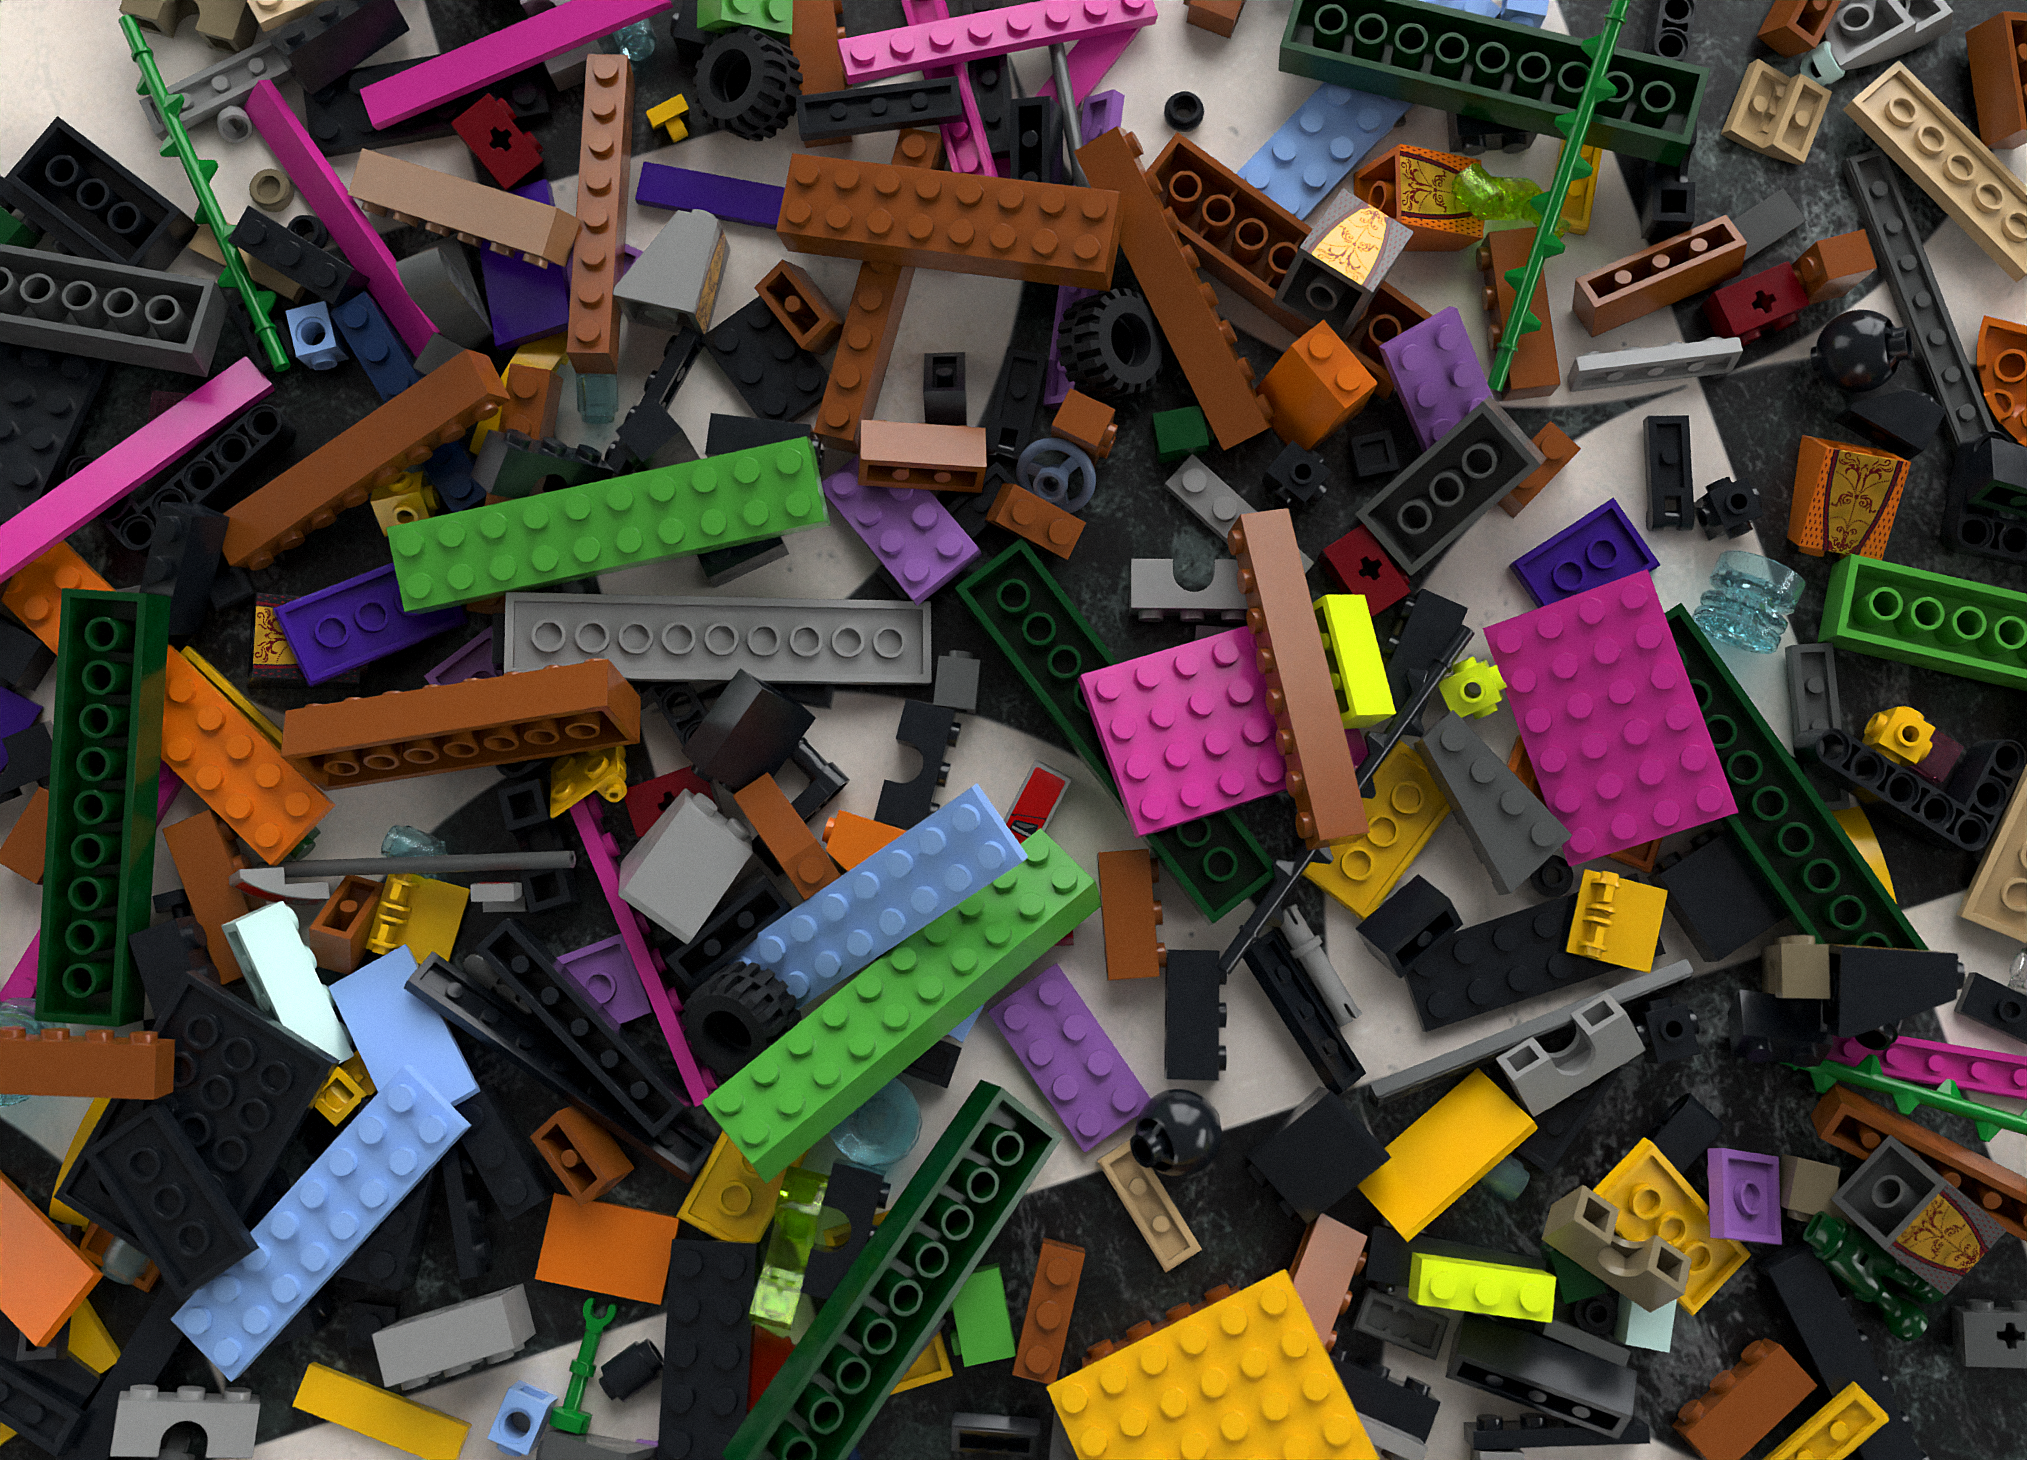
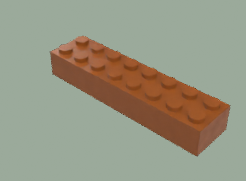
[1146,132,1433,401]
[776,153,1124,292]
[280,658,641,791]

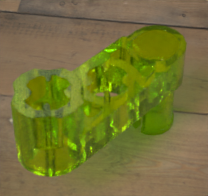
[1451,163,1571,240]

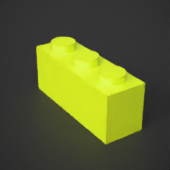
[1312,595,1396,729]
[1408,1252,1556,1323]

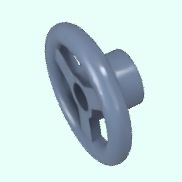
[1016,438,1096,513]

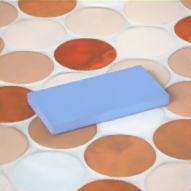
[328,944,480,1107]

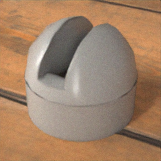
[217,106,252,143]

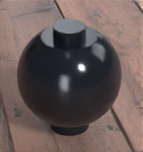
[1810,309,1913,393]
[1130,1089,1222,1177]

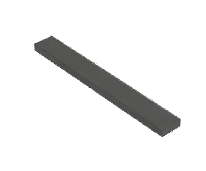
[1841,147,1995,458]
[1368,958,1694,1108]

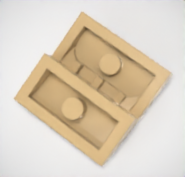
[1721,59,1832,165]

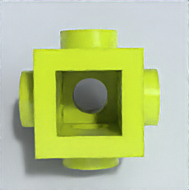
[1438,656,1507,720]

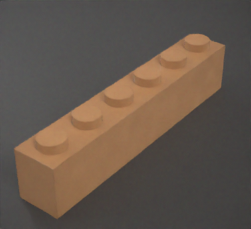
[347,148,581,269]

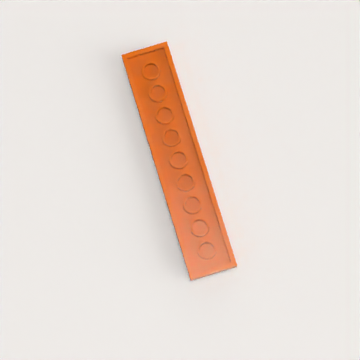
[1,539,336,866]

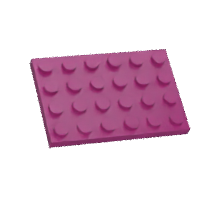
[1482,569,1738,867]
[1078,626,1368,839]

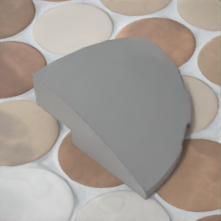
[1824,0,1953,70]

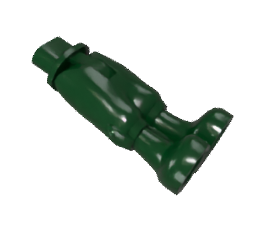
[1803,1211,1945,1342]

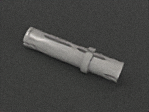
[1280,904,1362,1027]

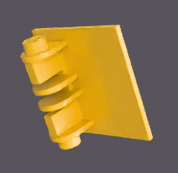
[550,746,627,819]
[1565,869,1668,973]
[366,873,471,964]

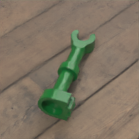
[548,1297,618,1434]

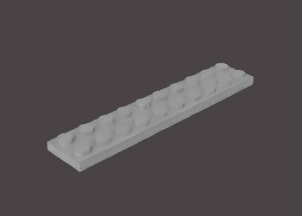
[504,592,931,686]

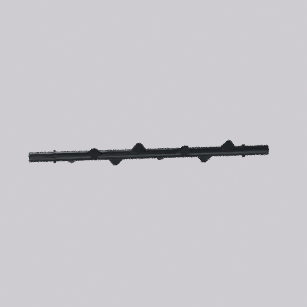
[1216,625,1475,975]

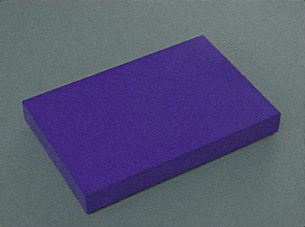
[1509,497,1660,608]

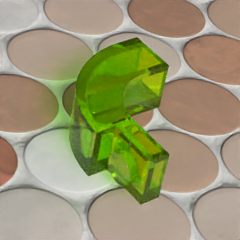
[749,1165,830,1331]

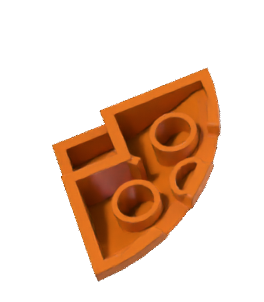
[1976,315,2027,447]

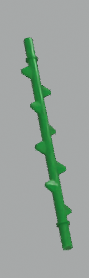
[1487,0,1631,392]
[118,15,291,372]
[1778,1054,2027,1142]

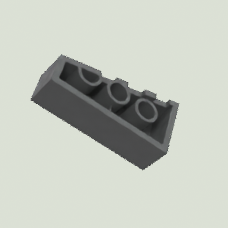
[1413,710,1573,895]

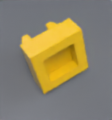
[645,94,689,143]

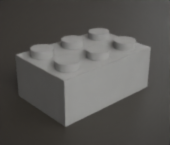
[372,1283,536,1390]

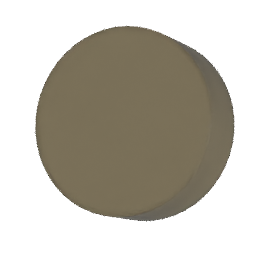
[249,169,294,212]

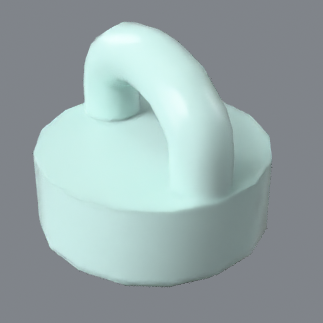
[1800,41,1845,86]

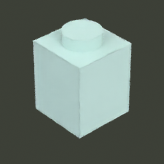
[1613,1293,1677,1353]

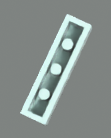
[221,901,354,1064]

